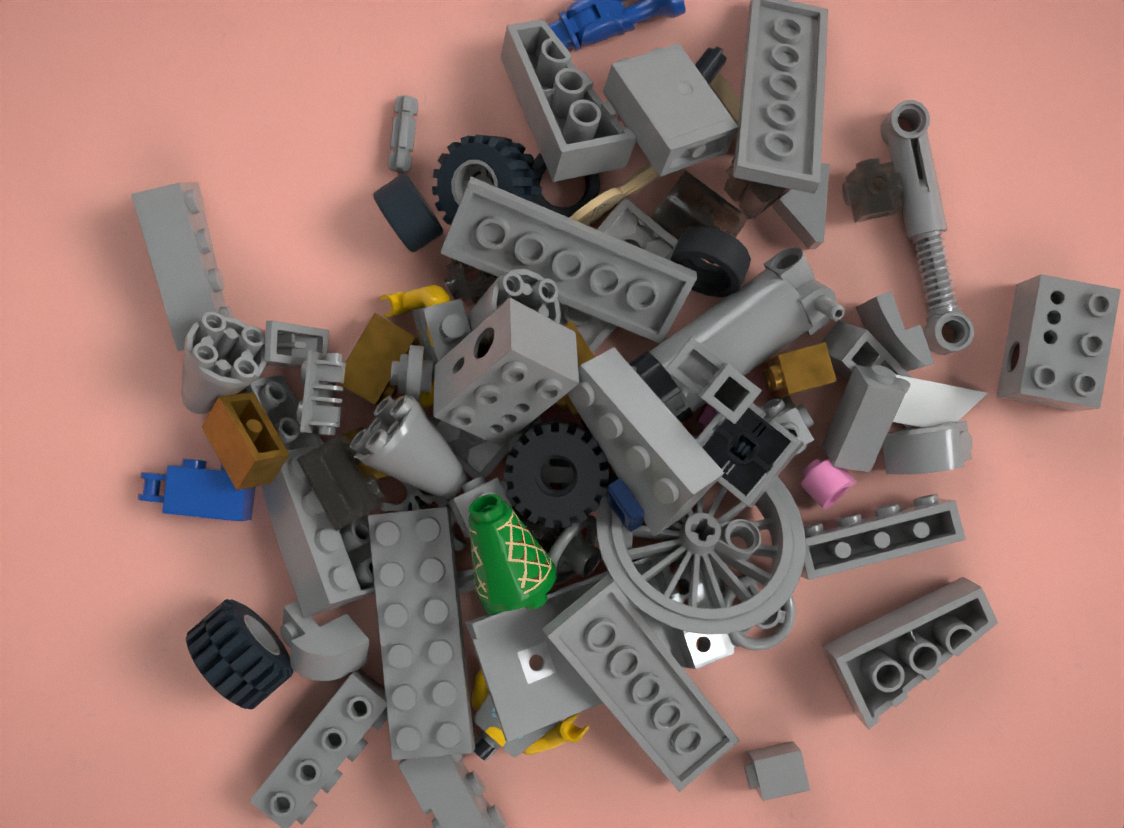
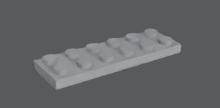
[733,0,828,194]
[440,177,697,344]
[368,506,475,760]
[542,574,740,792]

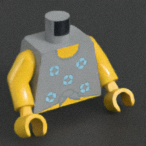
[379,285,471,408]
[471,669,589,761]

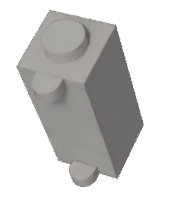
[822,365,911,472]

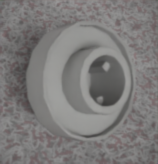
[390,345,433,403]

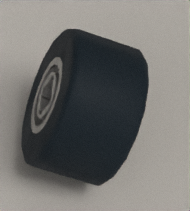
[373,174,443,252]

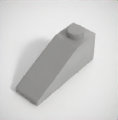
[821,320,912,429]

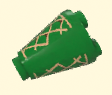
[468,494,556,614]

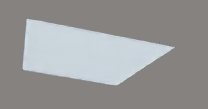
[893,374,988,428]

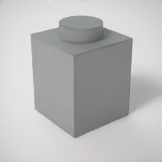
[744,741,810,801]

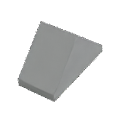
[773,163,830,249]
[264,320,329,367]

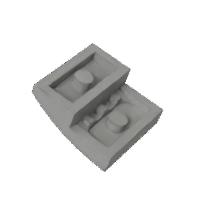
[856,291,934,371]

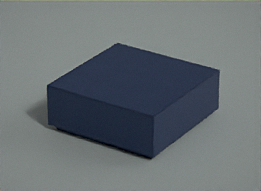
[607,478,645,532]

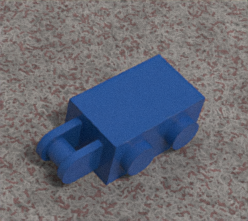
[138,458,256,522]

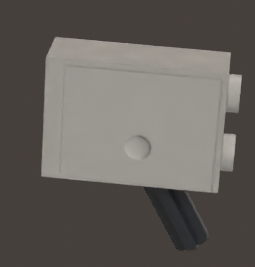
[603,44,739,177]

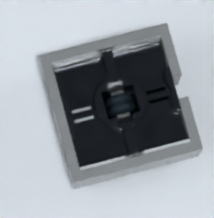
[696,402,804,507]

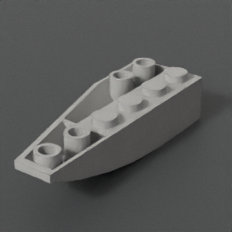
[246,376,375,618]

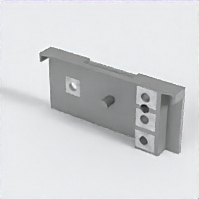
[466,534,739,742]

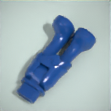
[548,0,686,51]

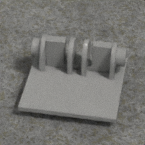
[297,350,346,435]

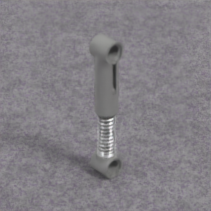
[881,100,974,355]

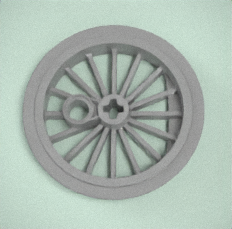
[597,436,806,635]

